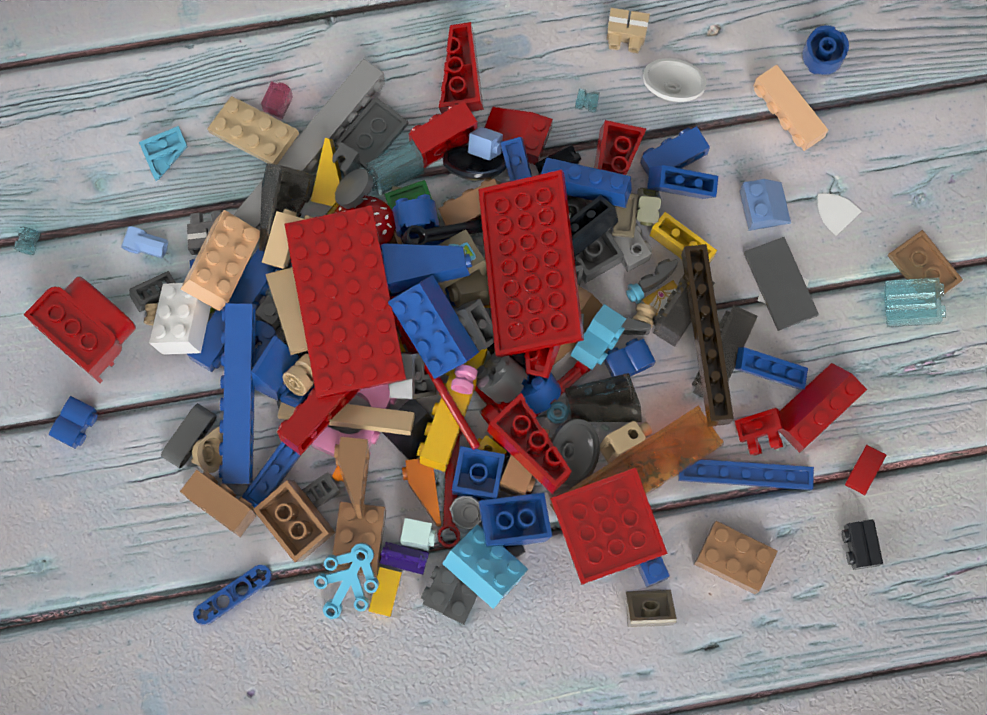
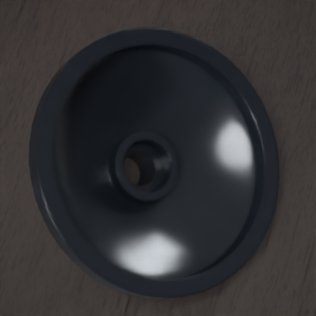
[443,145,506,182]

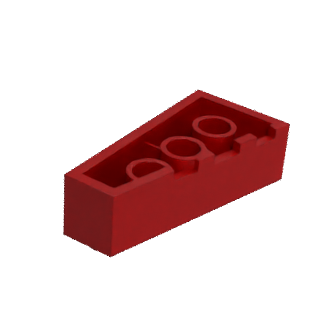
[438,22,484,114]
[589,120,646,203]
[487,393,571,494]

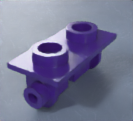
[380,542,429,575]

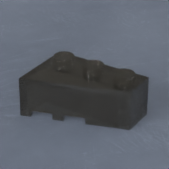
[564,373,642,422]

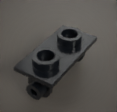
[535,144,582,175]

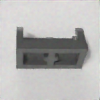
[332,142,360,177]

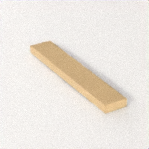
[278,402,415,435]

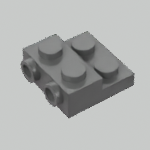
[421,564,478,625]

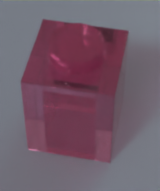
[261,81,293,119]

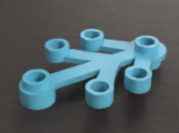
[314,543,379,619]

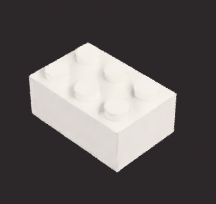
[149,283,211,355]

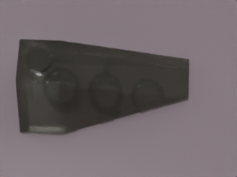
[259,163,316,252]

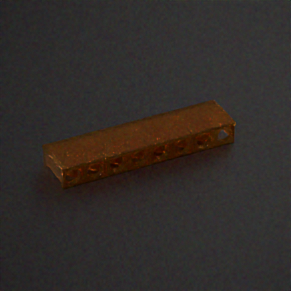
[550,405,724,512]

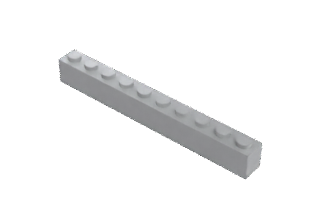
[234,58,385,235]

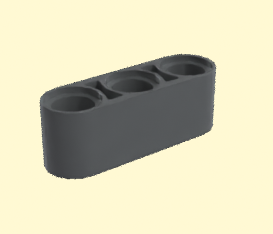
[161,403,217,468]

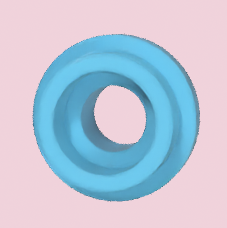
[626,283,645,304]
[547,401,569,424]

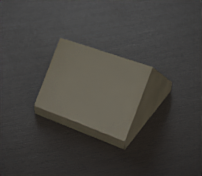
[626,590,677,627]

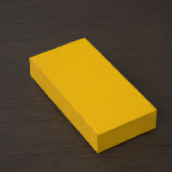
[368,567,402,617]

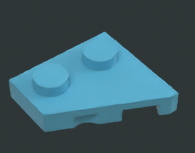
[139,126,188,181]

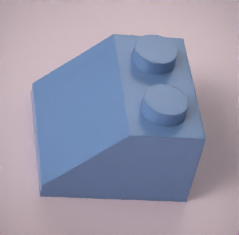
[740,179,791,231]

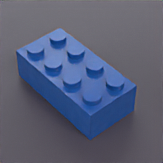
[388,275,479,379]

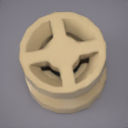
[144,303,158,326]
[632,303,658,328]

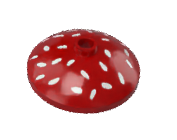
[334,195,396,250]

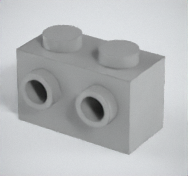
[608,223,652,272]

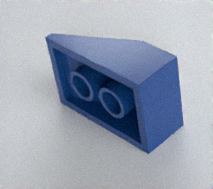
[478,493,553,546]

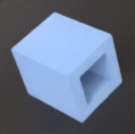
[468,127,503,161]

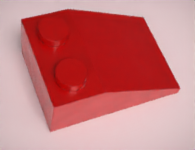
[484,107,553,165]

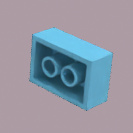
[442,524,528,609]

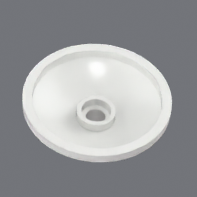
[643,58,706,102]

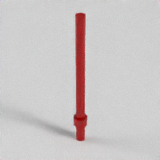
[407,336,480,450]

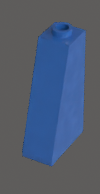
[381,244,472,293]

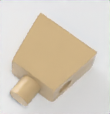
[600,421,652,466]

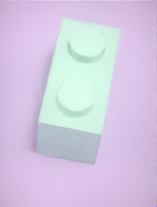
[400,518,436,552]

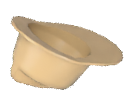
[191,426,223,473]

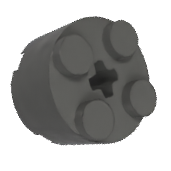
[476,352,528,404]

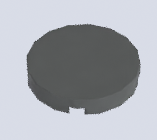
[335,168,373,209]

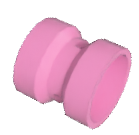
[451,365,478,394]

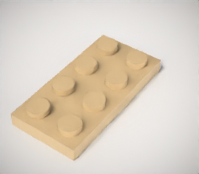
[207,96,300,167]

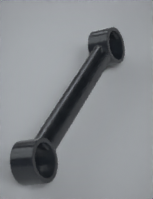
[402,219,483,245]

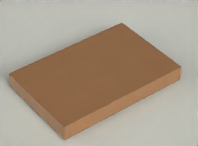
[887,230,963,306]

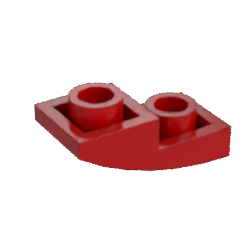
[845,445,887,495]

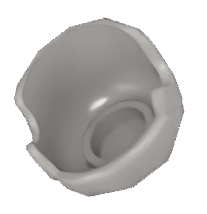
[449,495,482,530]

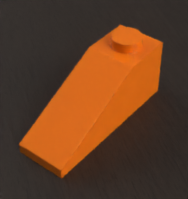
[402,458,441,527]

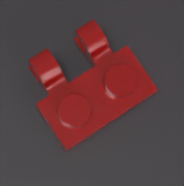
[735,408,784,456]

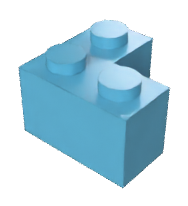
[570,304,626,370]

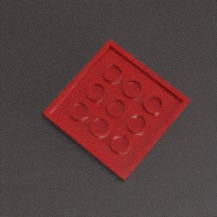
[550,468,668,585]

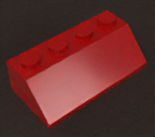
[779,363,868,453]

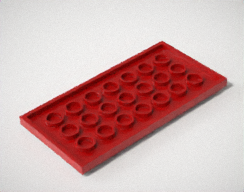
[478,170,584,357]
[284,205,407,398]

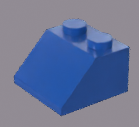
[251,336,299,401]
[452,446,505,500]

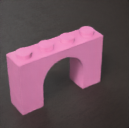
[311,384,398,457]

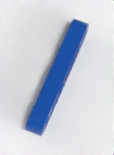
[193,565,272,625]

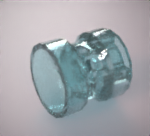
[575,88,600,113]
[13,227,41,255]

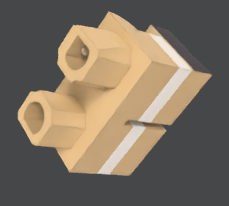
[606,8,650,53]

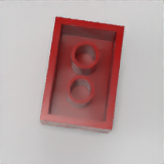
[409,101,478,169]

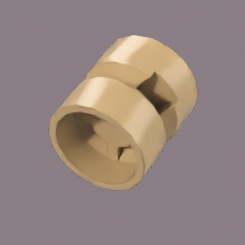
[283,354,314,396]

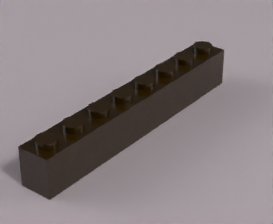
[681,244,734,427]

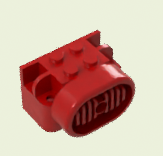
[23,276,136,384]

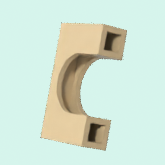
[262,209,314,269]

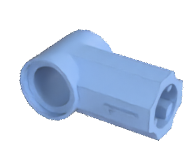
[121,226,168,258]

